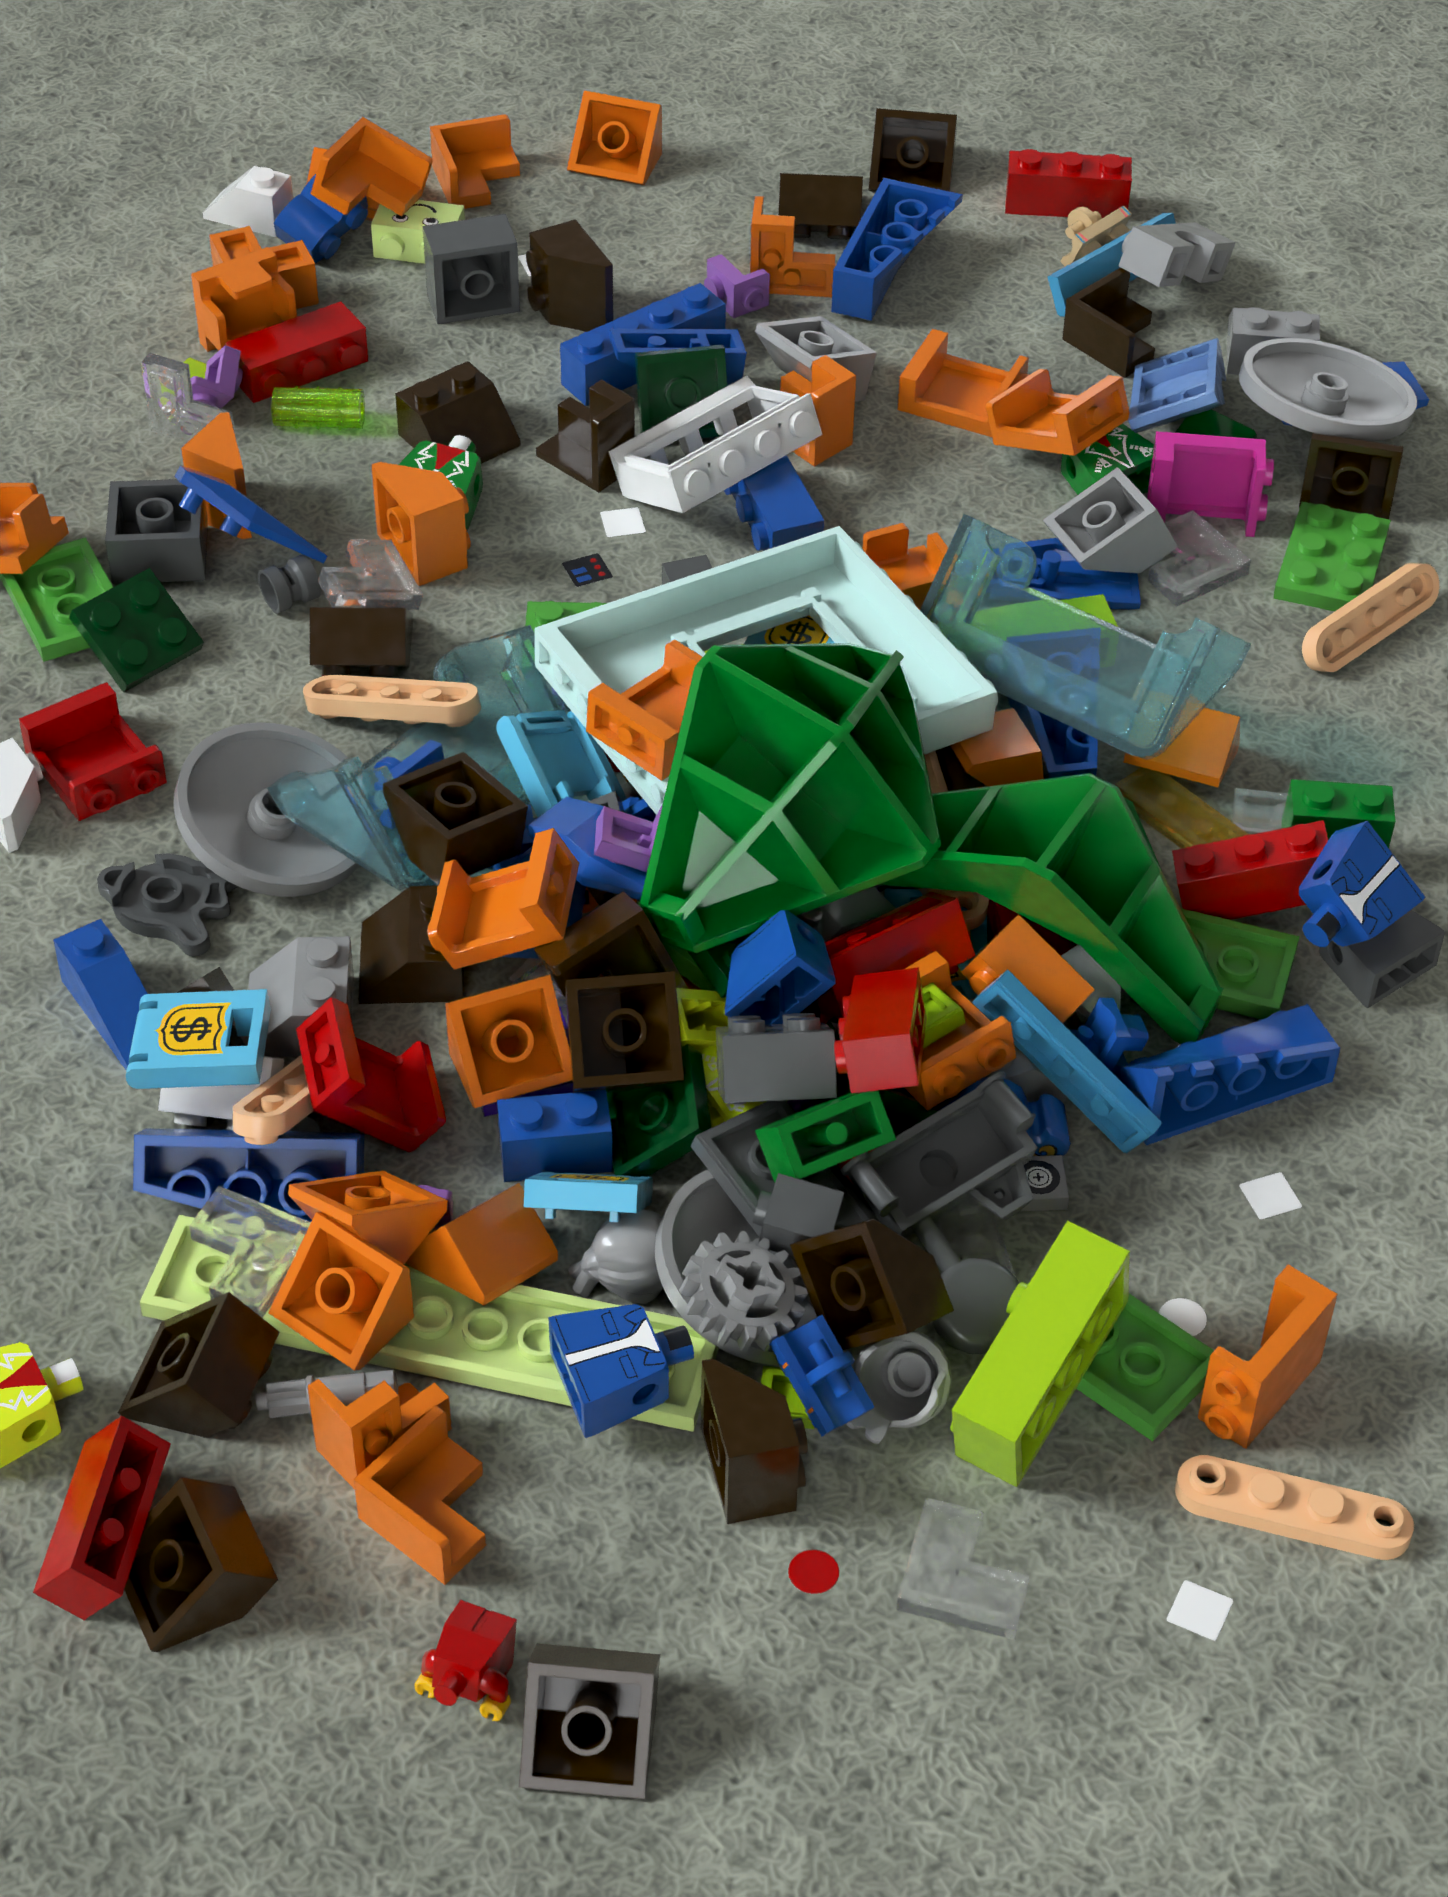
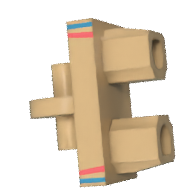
[1060,206,1132,267]

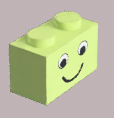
[371,200,465,264]

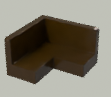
[1062,267,1155,378]
[536,379,635,493]
[534,891,689,997]

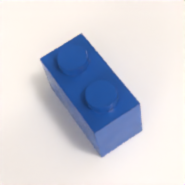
[497,1090,613,1182]

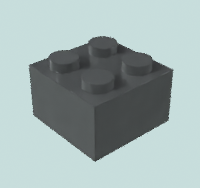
[423,214,520,324]
[105,479,208,584]
[716,1013,837,1103]

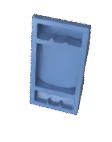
[1128,338,1226,433]

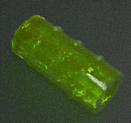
[271,385,365,430]

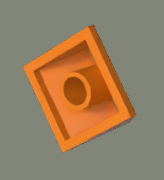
[567,90,662,185]
[181,412,252,539]
[1123,692,1240,788]
[950,708,1043,786]
[445,975,572,1108]
[288,1170,448,1264]
[405,1183,558,1306]
[268,1212,414,1371]

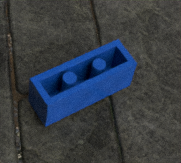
[724,455,824,551]

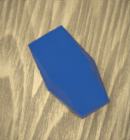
[174,465,328,564]
[977,538,1141,610]
[529,796,647,900]

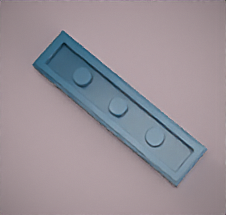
[1047,213,1176,317]
[972,969,1162,1154]

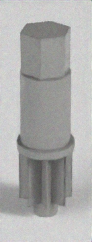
[256,1370,398,1418]

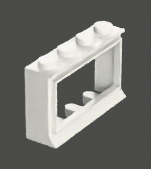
[608,376,823,513]

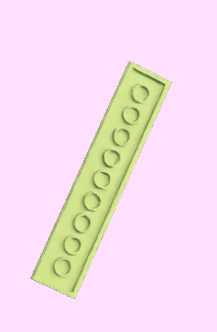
[140,1215,719,1432]

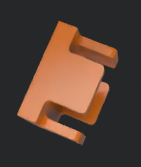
[191,247,297,352]
[0,483,69,574]
[862,523,963,618]

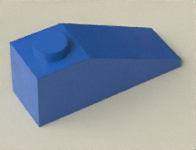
[609,329,747,386]
[53,919,148,1070]

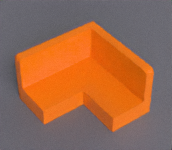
[430,114,520,209]
[310,117,433,216]
[750,196,836,297]
[209,226,319,309]
[780,355,856,467]
[308,1379,452,1489]
[354,1406,486,1585]

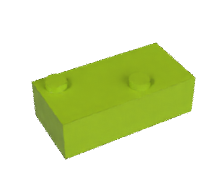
[950,1220,1130,1487]

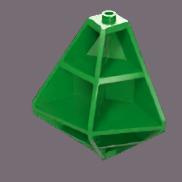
[640,643,942,953]
[878,773,1224,1044]

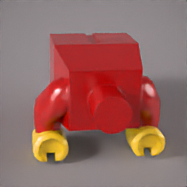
[414,1600,517,1722]

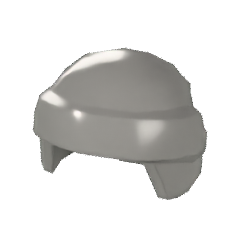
[568,1209,664,1304]
[847,1331,952,1444]

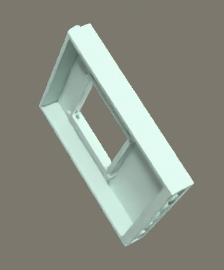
[535,526,998,815]

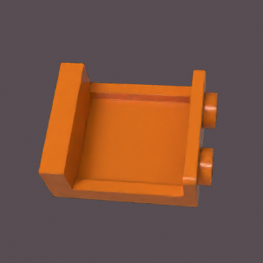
[897,329,1030,437]
[986,369,1130,456]
[586,640,702,781]
[428,828,579,970]
[904,951,1017,1111]
[1198,1264,1338,1449]

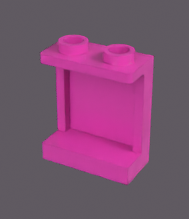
[1147,431,1274,537]

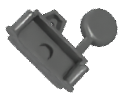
[841,1071,1038,1354]

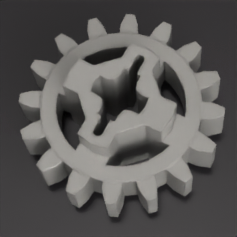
[680,1231,808,1353]

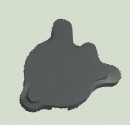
[97,853,239,957]

